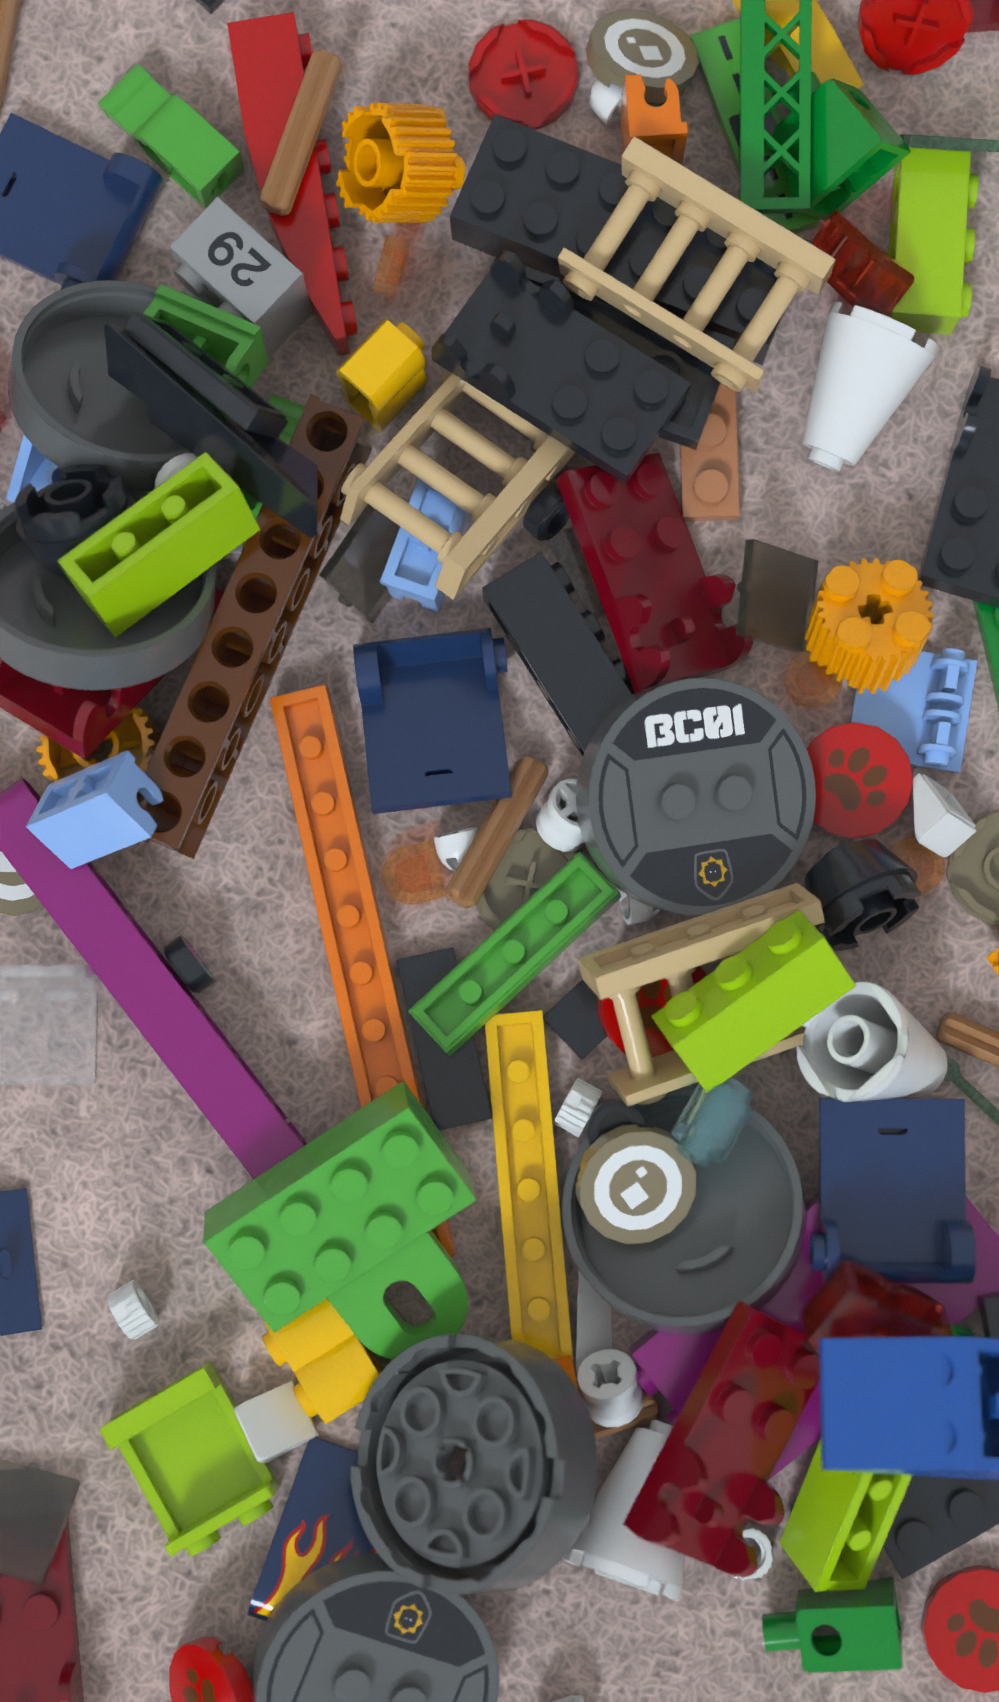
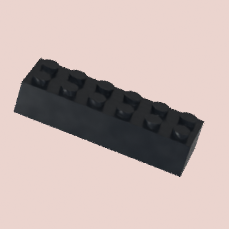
[450,114,813,365]

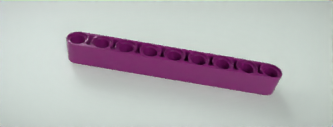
[0,777,308,1179]

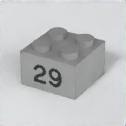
[169,196,313,359]

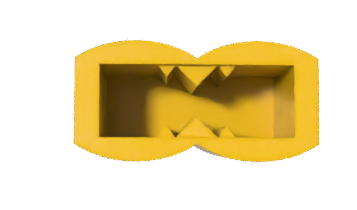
[336,319,428,433]
[262,1299,384,1424]

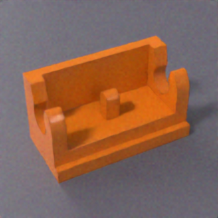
[620,74,688,165]

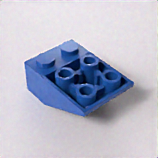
[819,1337,999,1480]

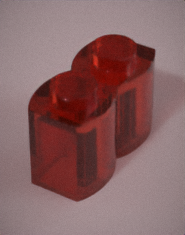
[802,1261,953,1353]

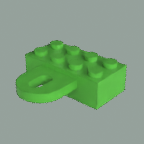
[203,1081,476,1360]

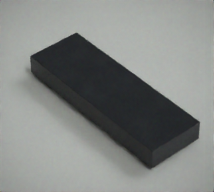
[123,313,289,439]
[397,947,492,1130]

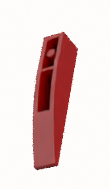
[227,12,358,356]

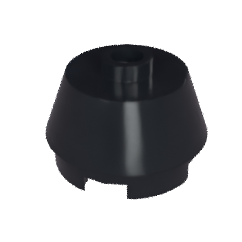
[15,464,134,577]
[804,839,921,951]

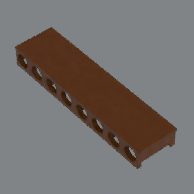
[137,394,372,859]

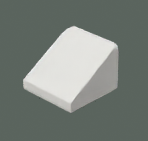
[913,773,977,857]
[233,1381,319,1463]

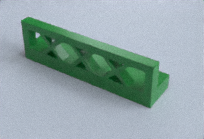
[739,0,812,214]

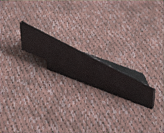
[104,323,317,539]

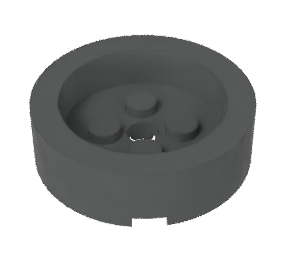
[350,1334,597,1594]

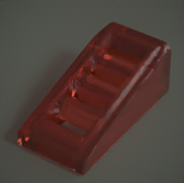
[812,210,915,316]

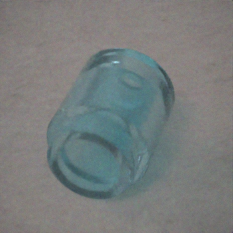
[671,1077,754,1167]

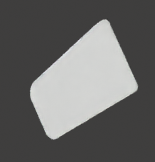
[575,1270,612,1372]

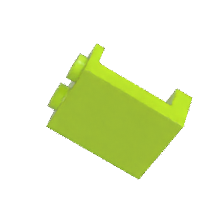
[99,1361,281,1557]

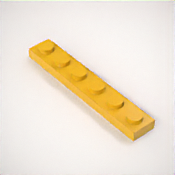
[485,1010,573,1359]

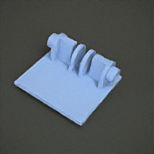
[850,648,978,773]

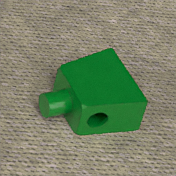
[773,71,911,222]
[762,1577,903,1673]

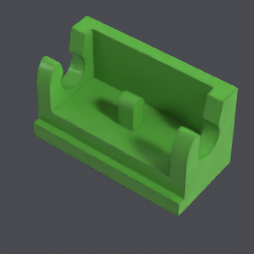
[143,284,268,388]

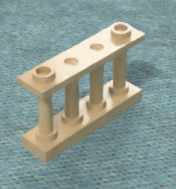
[558,136,836,394]
[340,370,577,600]
[577,883,825,1107]

